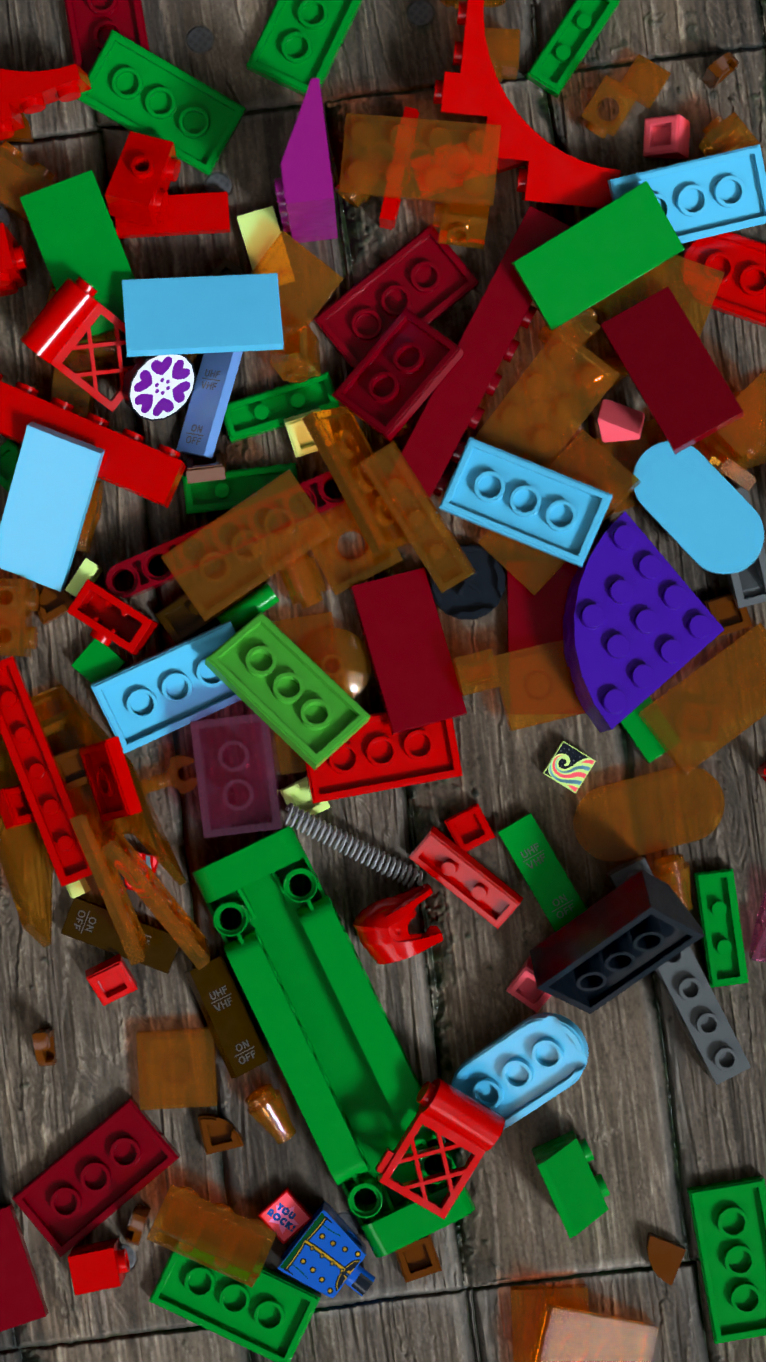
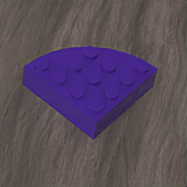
[563,511,725,733]

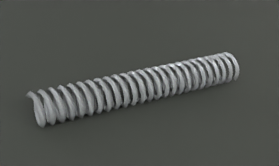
[284,803,423,889]

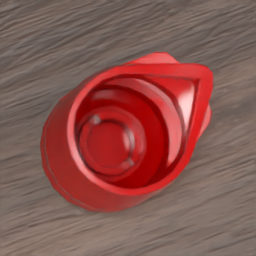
[353,883,444,964]

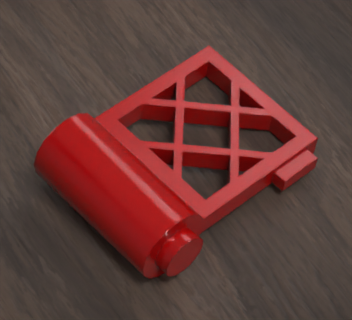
[20,276,134,412]
[375,1078,505,1219]

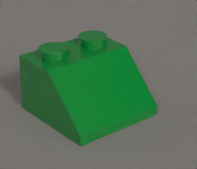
[531,1130,610,1238]

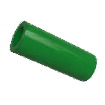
[217,583,280,631]

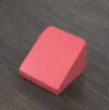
[643,114,690,159]
[598,399,645,443]
[506,955,552,1013]

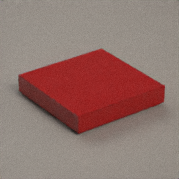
[79,736,143,822]

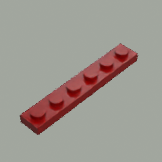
[0,656,100,887]

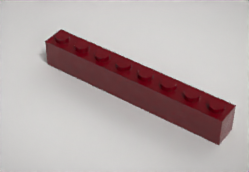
[389,206,571,503]

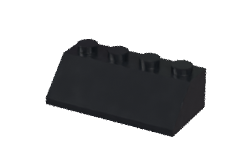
[530,870,704,1014]

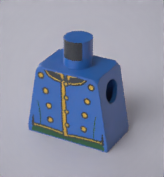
[278,1201,375,1298]

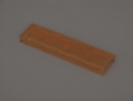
[360,441,475,593]

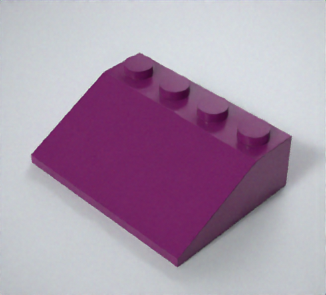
[275,78,338,244]

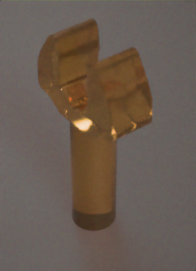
[133,755,202,797]

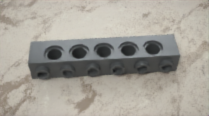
[605,855,751,1085]

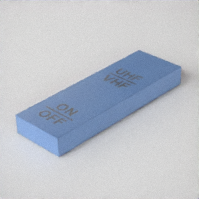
[176,351,243,459]

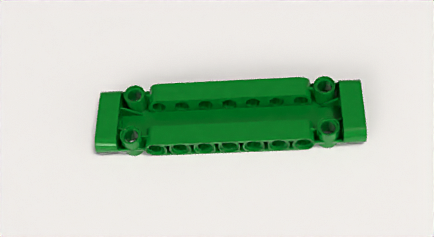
[192,826,476,1258]

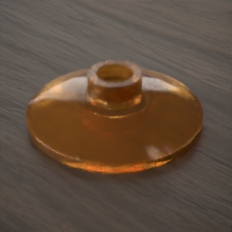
[299,628,371,699]

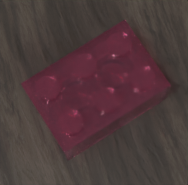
[190,714,284,838]

